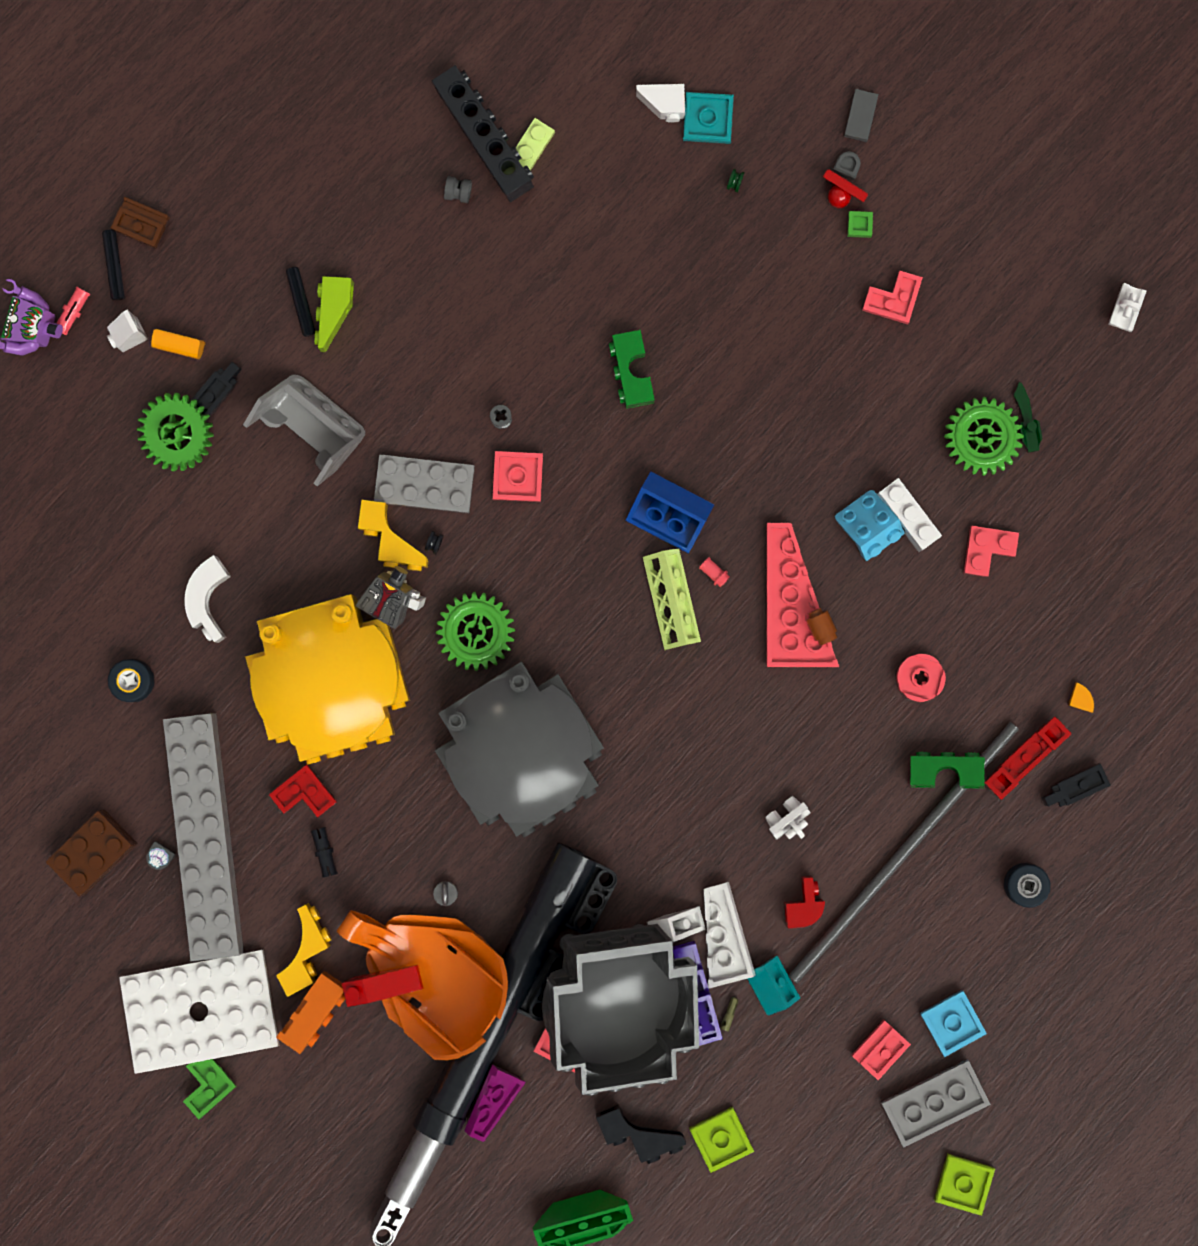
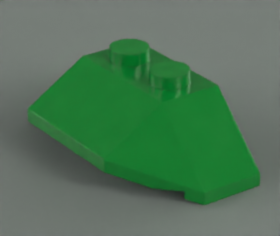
[532,1190,633,1246]

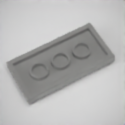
[374,455,475,514]
[881,1059,991,1148]

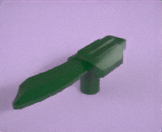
[1014,382,1043,453]

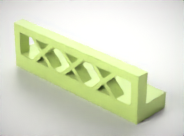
[643,549,701,650]

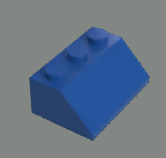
[625,472,714,554]

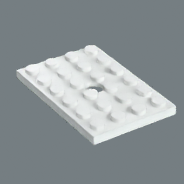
[119,950,280,1074]

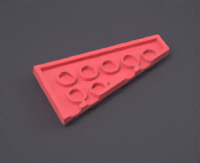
[766,523,839,667]

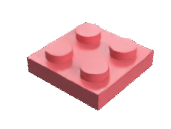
[493,451,543,502]

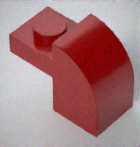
[784,876,825,928]

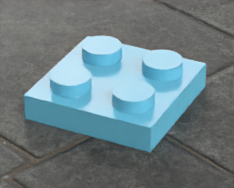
[920,990,987,1057]

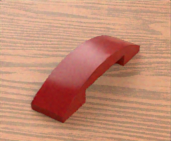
[984,716,1071,800]

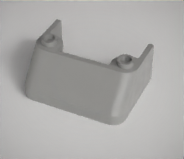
[243,375,365,486]

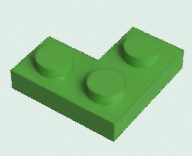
[183,1059,237,1120]

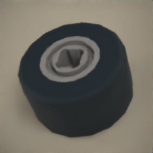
[1004,863,1051,908]

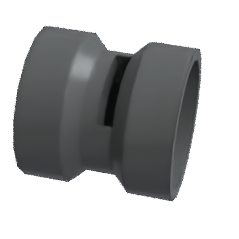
[444,176,472,204]

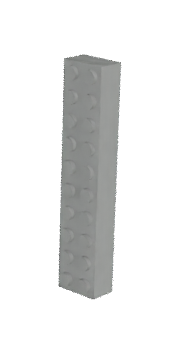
[163,713,244,961]

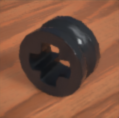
[425,531,444,555]

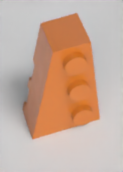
[276,971,345,1054]

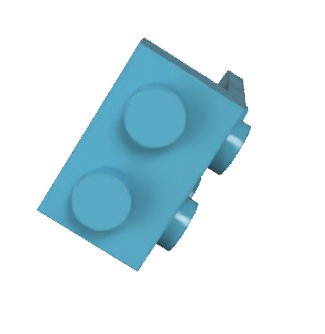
[835,490,905,561]

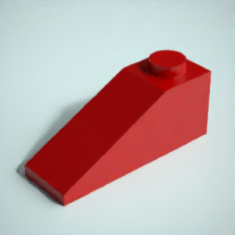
[341,965,424,1007]

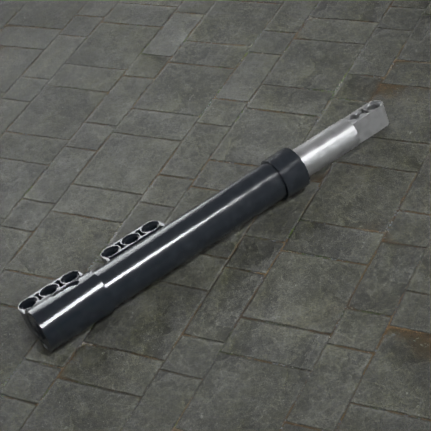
[370,842,617,1246]

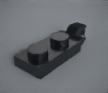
[189,362,242,422]
[1041,763,1111,807]

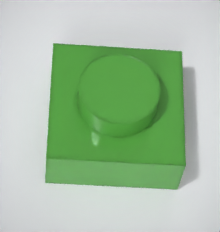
[847,211,873,238]

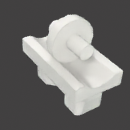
[1108,283,1146,332]
[765,796,810,839]

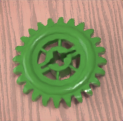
[136,392,214,472]
[944,397,1024,476]
[436,592,515,671]

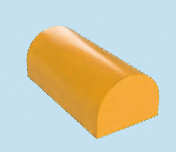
[151,329,205,359]

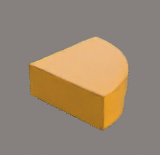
[1068,683,1094,713]

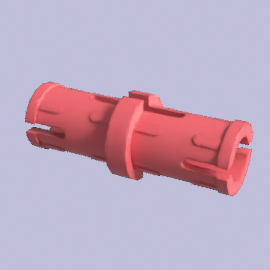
[57,287,90,335]

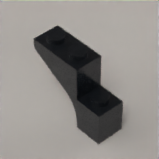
[596,1104,686,1164]

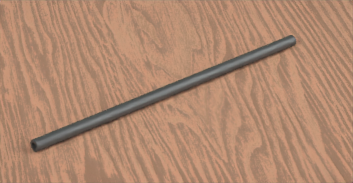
[788,722,1019,983]

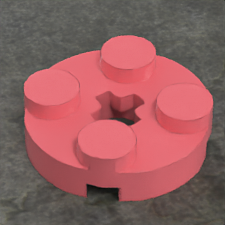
[896,654,946,702]

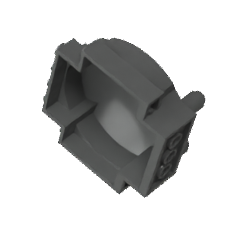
[435,662,604,838]
[542,924,699,1096]

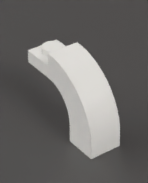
[185,555,231,643]

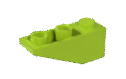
[315,276,354,352]

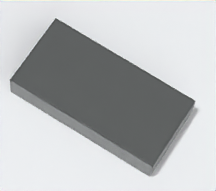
[844,89,879,142]

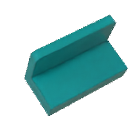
[748,956,800,1015]

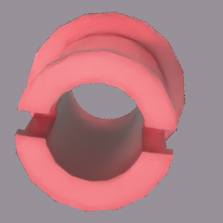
[699,557,730,587]

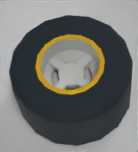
[108,659,155,702]

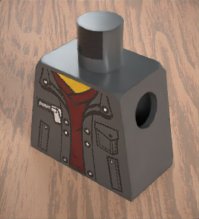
[356,566,413,629]

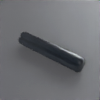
[102,230,125,300]
[286,267,315,337]

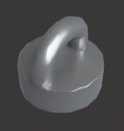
[433,881,458,906]

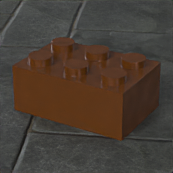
[46,809,138,897]

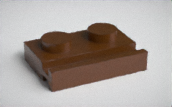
[111,197,170,249]

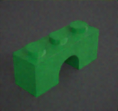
[609,330,655,409]
[910,752,985,789]

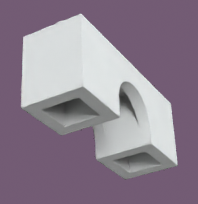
[877,478,942,552]

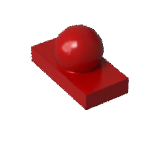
[823,169,868,208]

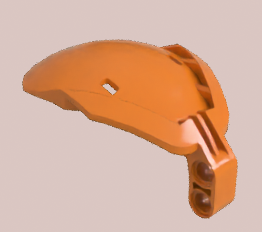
[337,910,508,1060]

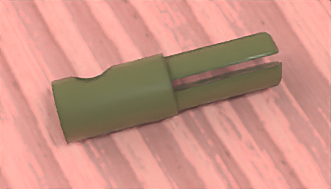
[720,997,739,1032]

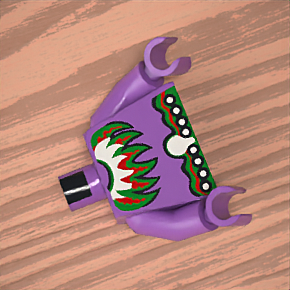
[0,279,63,356]

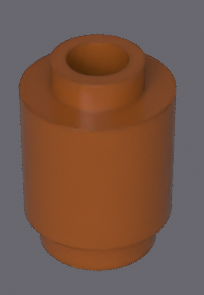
[806,608,837,646]

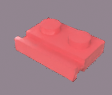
[852,1019,911,1080]

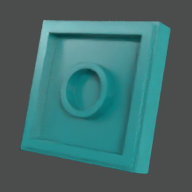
[683,92,734,144]

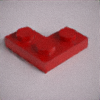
[269,765,337,818]

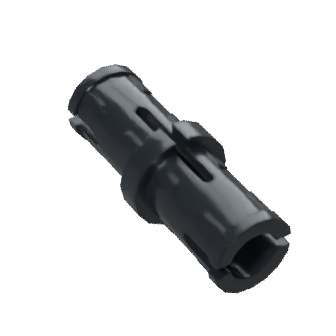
[311,827,338,878]

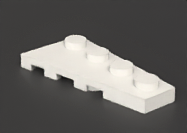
[704,882,756,989]

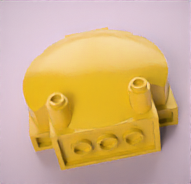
[245,594,411,765]

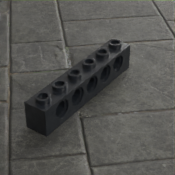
[431,65,534,203]

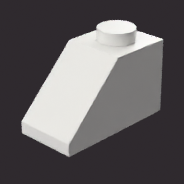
[636,84,685,122]
[107,310,148,352]
[647,906,706,942]

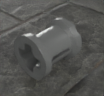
[490,405,512,429]

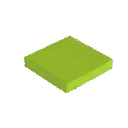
[689,1106,754,1173]
[934,1153,995,1216]

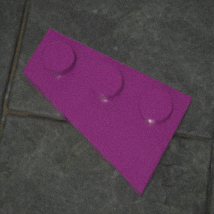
[464,1064,526,1142]

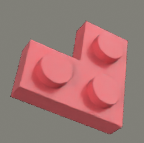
[862,271,923,325]
[963,526,1019,577]

